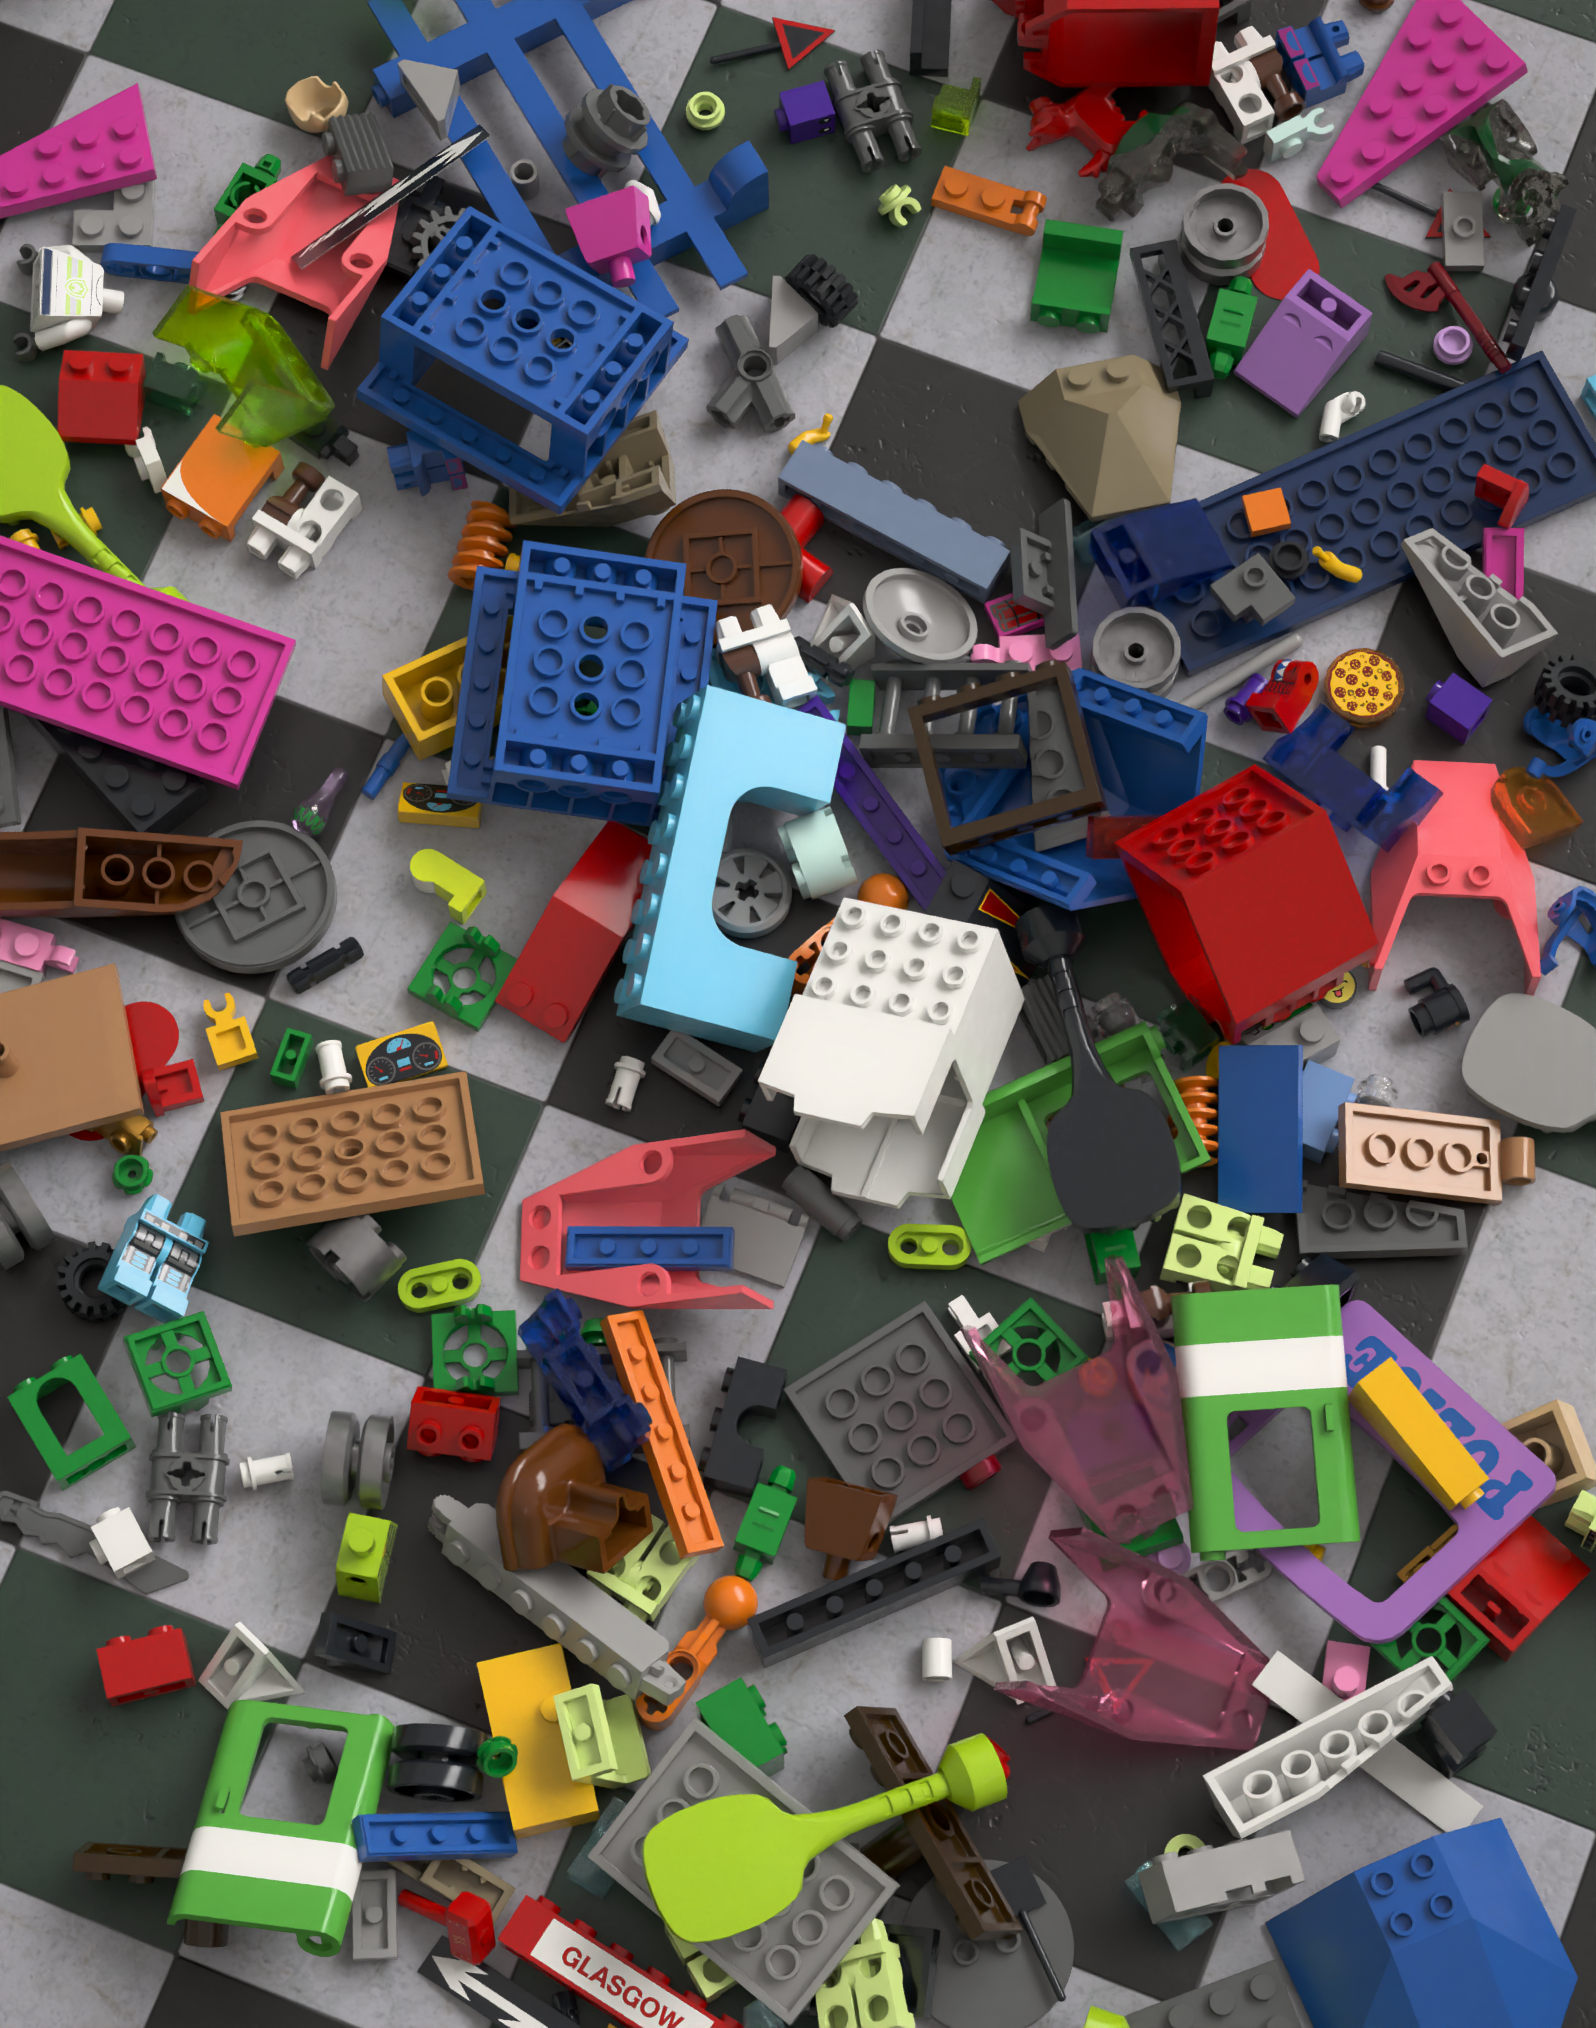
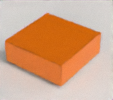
[1241,487,1291,537]

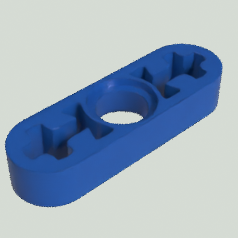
[100,243,199,284]

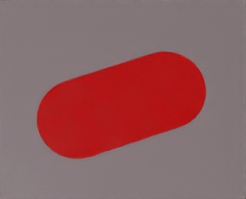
[1220,169,1320,300]
[69,1001,179,1141]

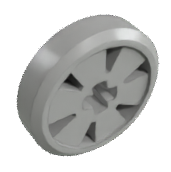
[712,848,792,938]

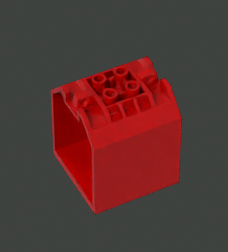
[1014,0,1219,87]
[1114,764,1379,1045]

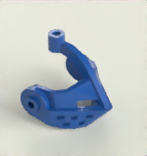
[1523,707,1596,780]
[1540,886,1596,976]

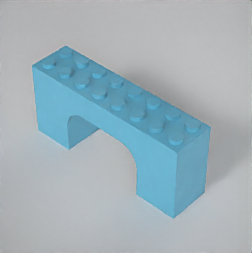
[614,685,846,1052]

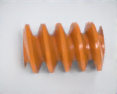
[447,500,517,590]
[1167,1075,1219,1168]

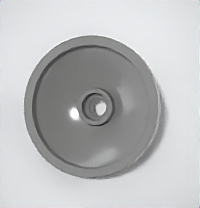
[863,568,978,664]

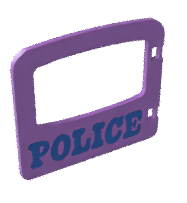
[1227,1300,1556,1644]

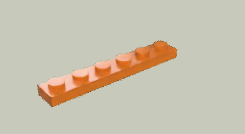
[600,1310,724,1559]

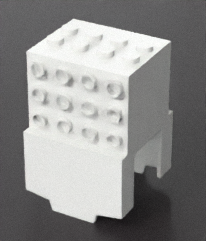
[758,897,1025,1209]

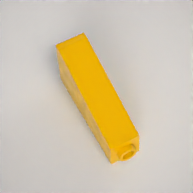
[1348,1357,1489,1511]

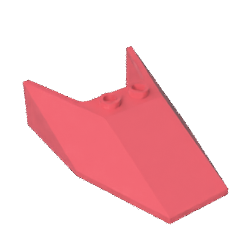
[186,156,400,370]
[1368,760,1541,996]
[520,1129,776,1309]

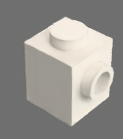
[89,1507,156,1579]

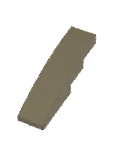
[376,1806,516,1926]

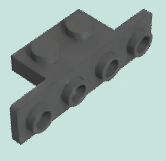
[1010,498,1078,650]

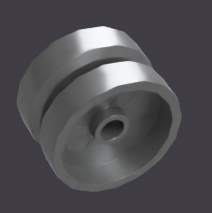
[1179,183,1269,285]
[1090,607,1181,698]
[0,1162,56,1270]
[321,1410,395,1510]

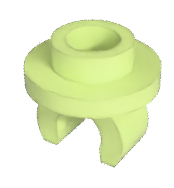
[878,184,921,227]

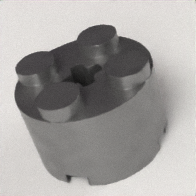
[307,1214,407,1303]

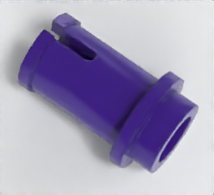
[1223,673,1269,725]

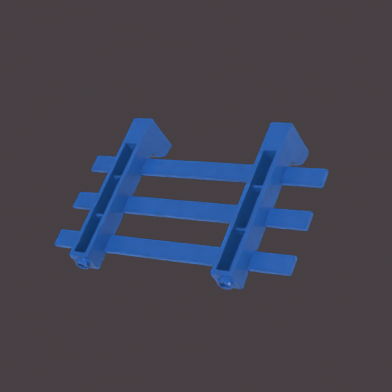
[367,0,769,344]

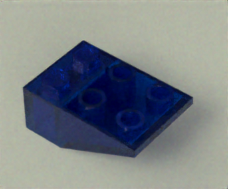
[1089,498,1233,609]

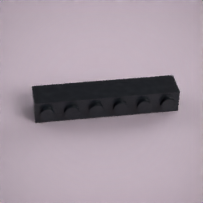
[747,1518,1001,1668]

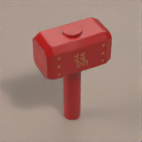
[398,1889,496,1966]

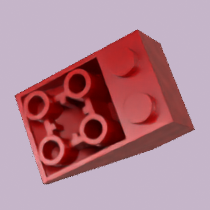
[1446,1516,1591,1662]

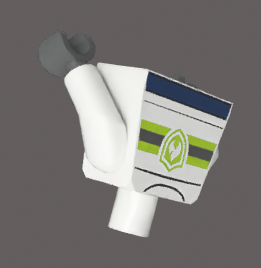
[13,244,124,362]

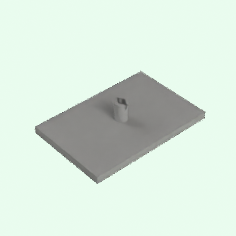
[587,1718,900,2025]

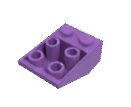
[1234,269,1373,418]

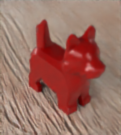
[1026,87,1148,178]

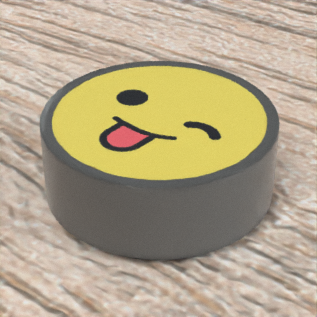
[1318,971,1357,1009]

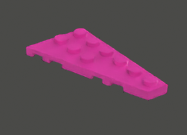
[0,83,157,219]

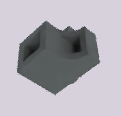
[1209,553,1296,626]

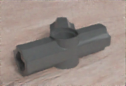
[706,314,795,432]

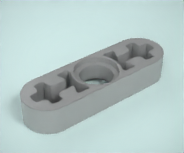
[1159,1549,1274,1620]

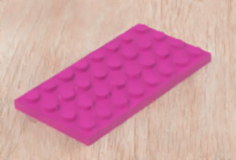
[0,536,296,790]

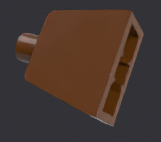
[804,1476,898,1581]

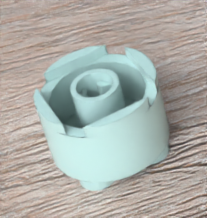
[777,806,858,900]

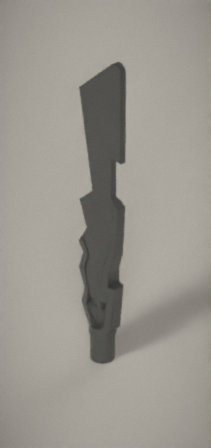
[0,1491,189,1595]

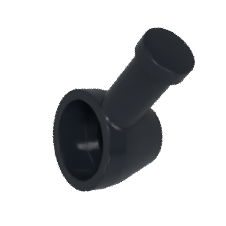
[980,1561,1061,1607]

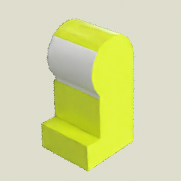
[410,849,487,925]

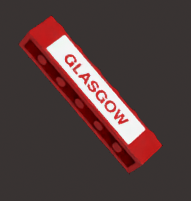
[497,1895,745,2028]

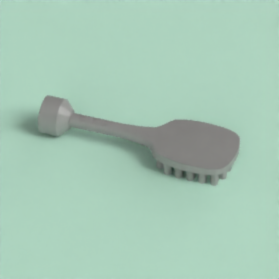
[1460,993,1596,1133]

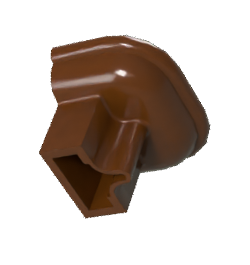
[496,1423,653,1574]

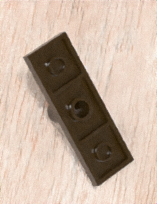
[844,1706,1023,1941]
[73,1841,229,1948]

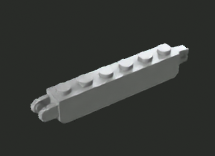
[428,1494,686,1706]

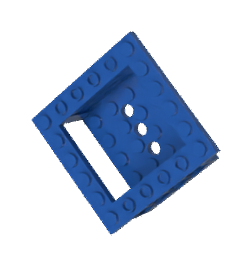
[356,206,689,515]
[446,540,718,827]

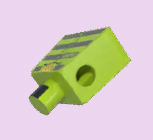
[335,1513,398,1604]

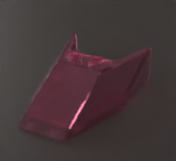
[960,1255,1194,1546]
[993,1527,1271,1751]

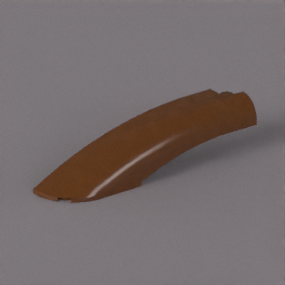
[0,827,243,918]

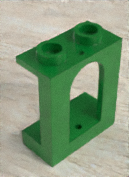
[7,1353,136,1491]

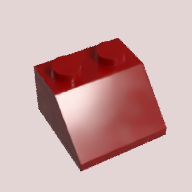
[57,350,148,445]

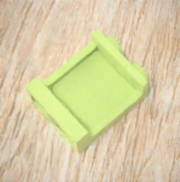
[553,1684,651,1789]

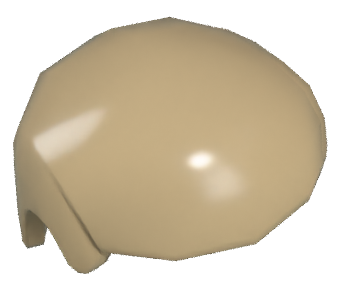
[284,76,349,133]

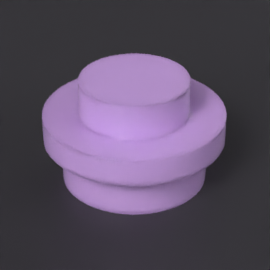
[1433,326,1473,365]
[1148,1543,1191,1580]

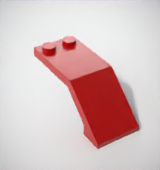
[495,821,652,1043]

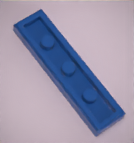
[565,1226,735,1271]
[351,1811,518,1862]

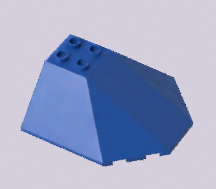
[938,668,1208,911]
[1265,1818,1578,2028]

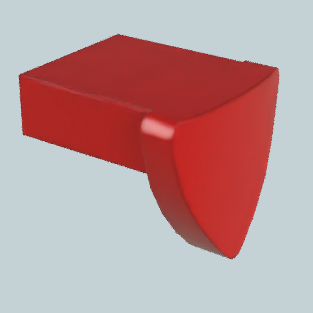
[1474,463,1529,529]
[142,1059,204,1117]

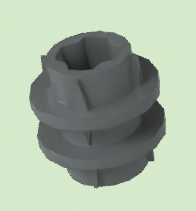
[562,84,651,178]

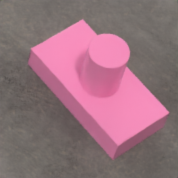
[1322,1640,1371,1701]

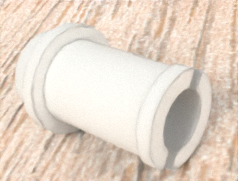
[315,1040,352,1094]
[605,1056,646,1111]
[239,1453,294,1491]
[889,1515,943,1553]

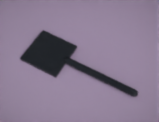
[990,1855,1066,2002]

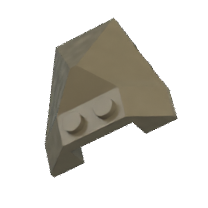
[1018,354,1181,522]
[509,410,676,527]

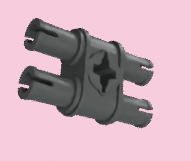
[824,50,922,173]
[146,1412,230,1545]

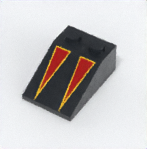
[925,859,1037,988]

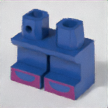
[1275,16,1364,109]
[387,430,468,497]

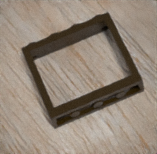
[907,660,1108,856]

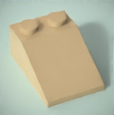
[1502,1399,1596,1509]

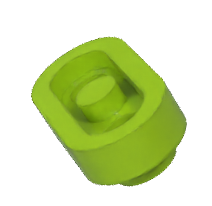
[888,1223,972,1270]
[398,1259,482,1313]

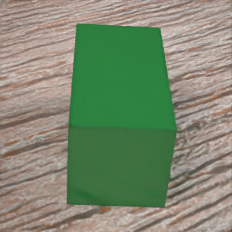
[847,679,875,736]
[270,1027,314,1090]

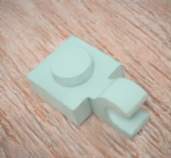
[1263,108,1335,162]

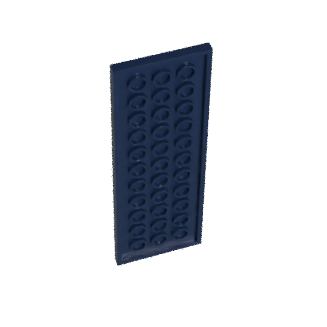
[1116,350,1596,678]

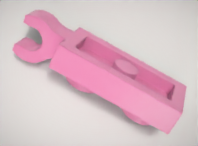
[971,633,1082,671]
[0,918,79,974]

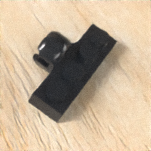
[1502,204,1577,362]

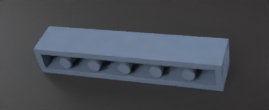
[778,440,1010,604]

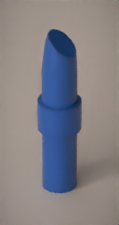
[361,733,410,800]

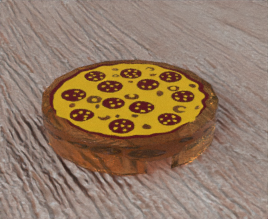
[1323,648,1405,728]

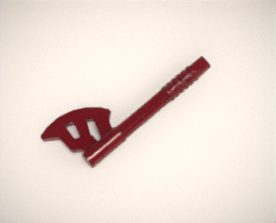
[1384,262,1512,374]

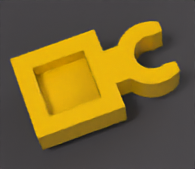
[203,992,258,1071]

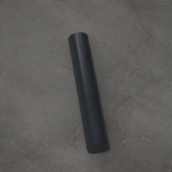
[1375,349,1467,392]

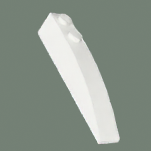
[1203,1656,1453,1839]

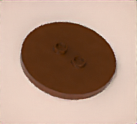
[644,489,803,649]

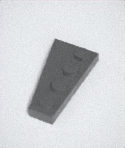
[1027,684,1114,852]
[1295,1180,1468,1260]

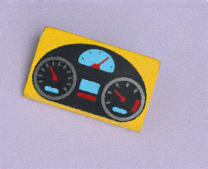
[397,782,483,828]
[355,1021,448,1087]

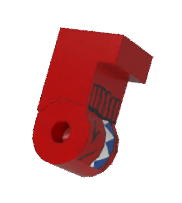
[1245,659,1319,734]

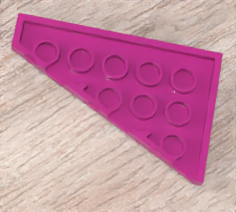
[1316,0,1528,209]

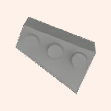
[1138,1830,1305,1924]

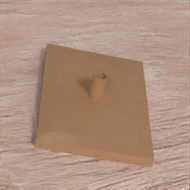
[0,963,144,1152]
[220,1071,485,1237]

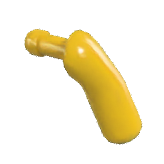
[788,413,833,455]
[1312,546,1362,583]

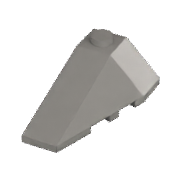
[1401,528,1558,688]

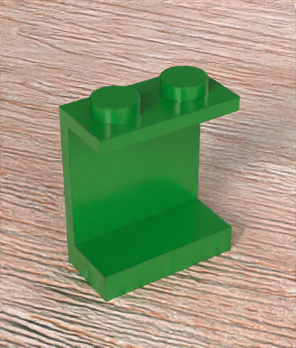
[1030,219,1124,333]

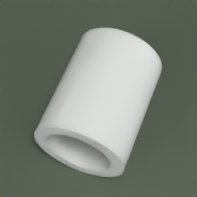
[922,1638,952,1682]

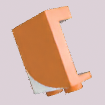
[161,414,284,542]

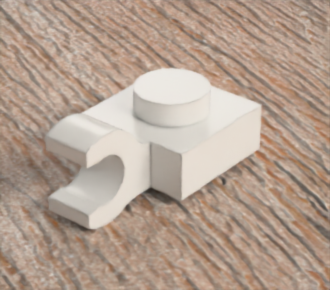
[124,426,167,494]
[947,1295,1012,1373]

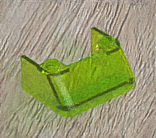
[152,284,335,448]

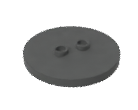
[174,820,337,974]
[902,1860,1074,2028]

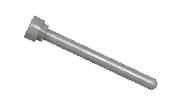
[1178,633,1303,710]

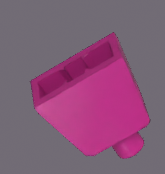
[565,185,652,288]

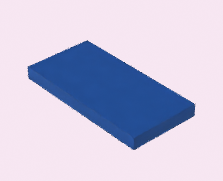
[1218,1045,1303,1213]

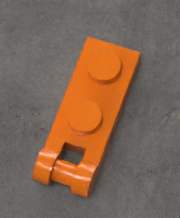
[931,165,1047,236]

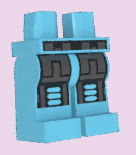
[97,1194,209,1324]

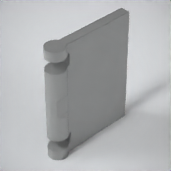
[700,1183,811,1288]

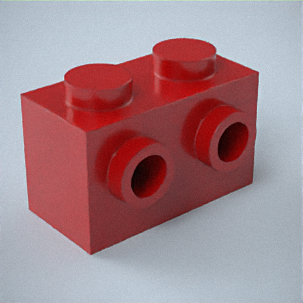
[407,1386,501,1462]
[96,1625,196,1707]

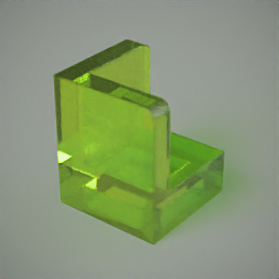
[931,77,981,136]

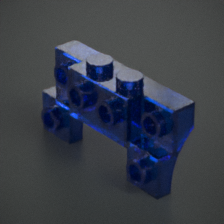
[1262,703,1444,853]
[517,1288,653,1473]

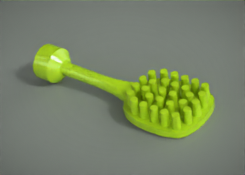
[0,385,189,602]
[641,1733,1007,1943]

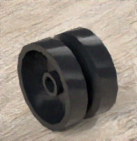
[387,1723,488,1802]

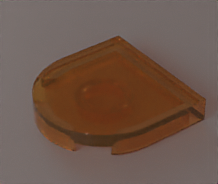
[1490,767,1584,849]

